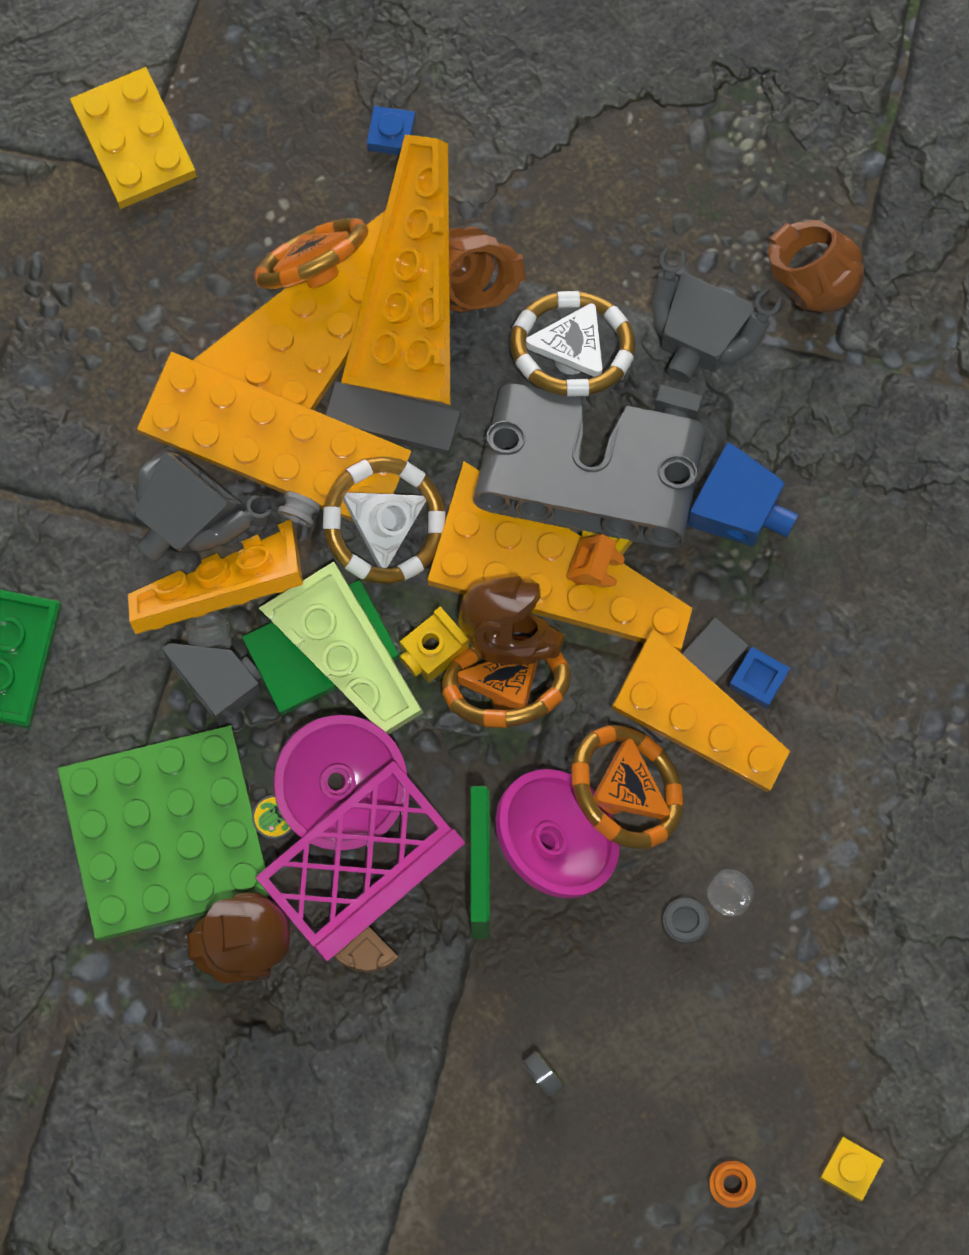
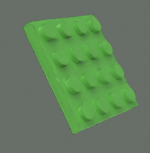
[58,725,271,942]

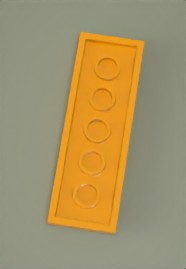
[137,352,411,522]

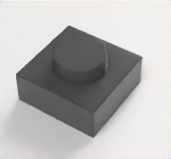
[654,385,702,420]

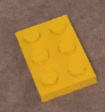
[70,67,197,209]

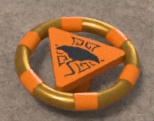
[253,218,369,289]
[442,636,571,728]
[571,725,684,849]

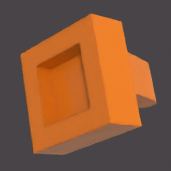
[566,534,625,588]

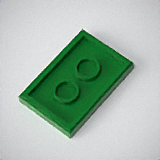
[242,580,399,716]
[0,590,62,730]
[471,786,490,939]

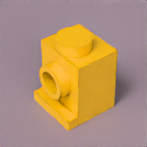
[399,606,469,683]

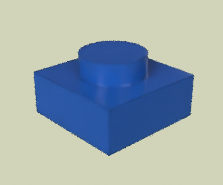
[367,106,415,155]
[729,647,790,709]

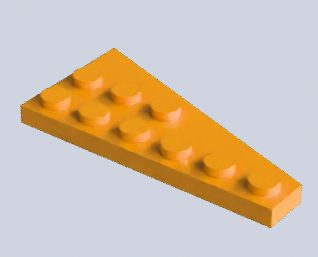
[341,135,450,405]
[193,211,385,410]
[428,461,693,653]

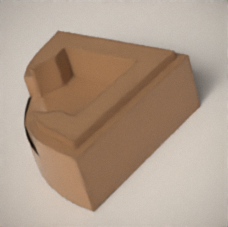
[334,926,399,972]

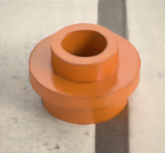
[709,1161,756,1208]

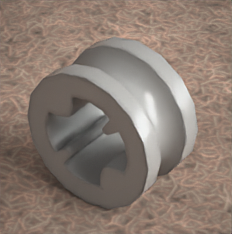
[277,491,321,528]

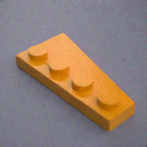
[128,519,303,634]
[611,629,790,792]

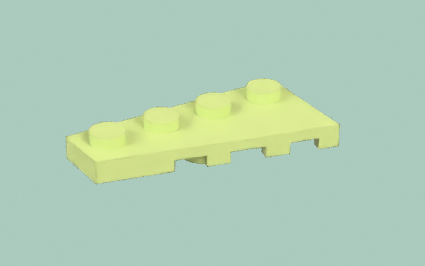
[259,562,424,735]

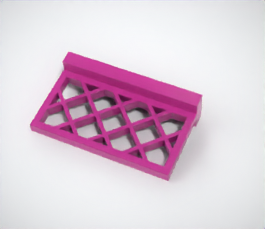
[255,761,465,961]

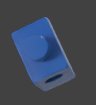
[687,442,799,546]

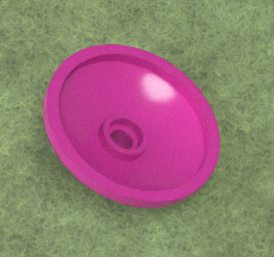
[273,715,407,850]
[496,769,620,898]

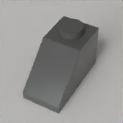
[162,643,262,726]

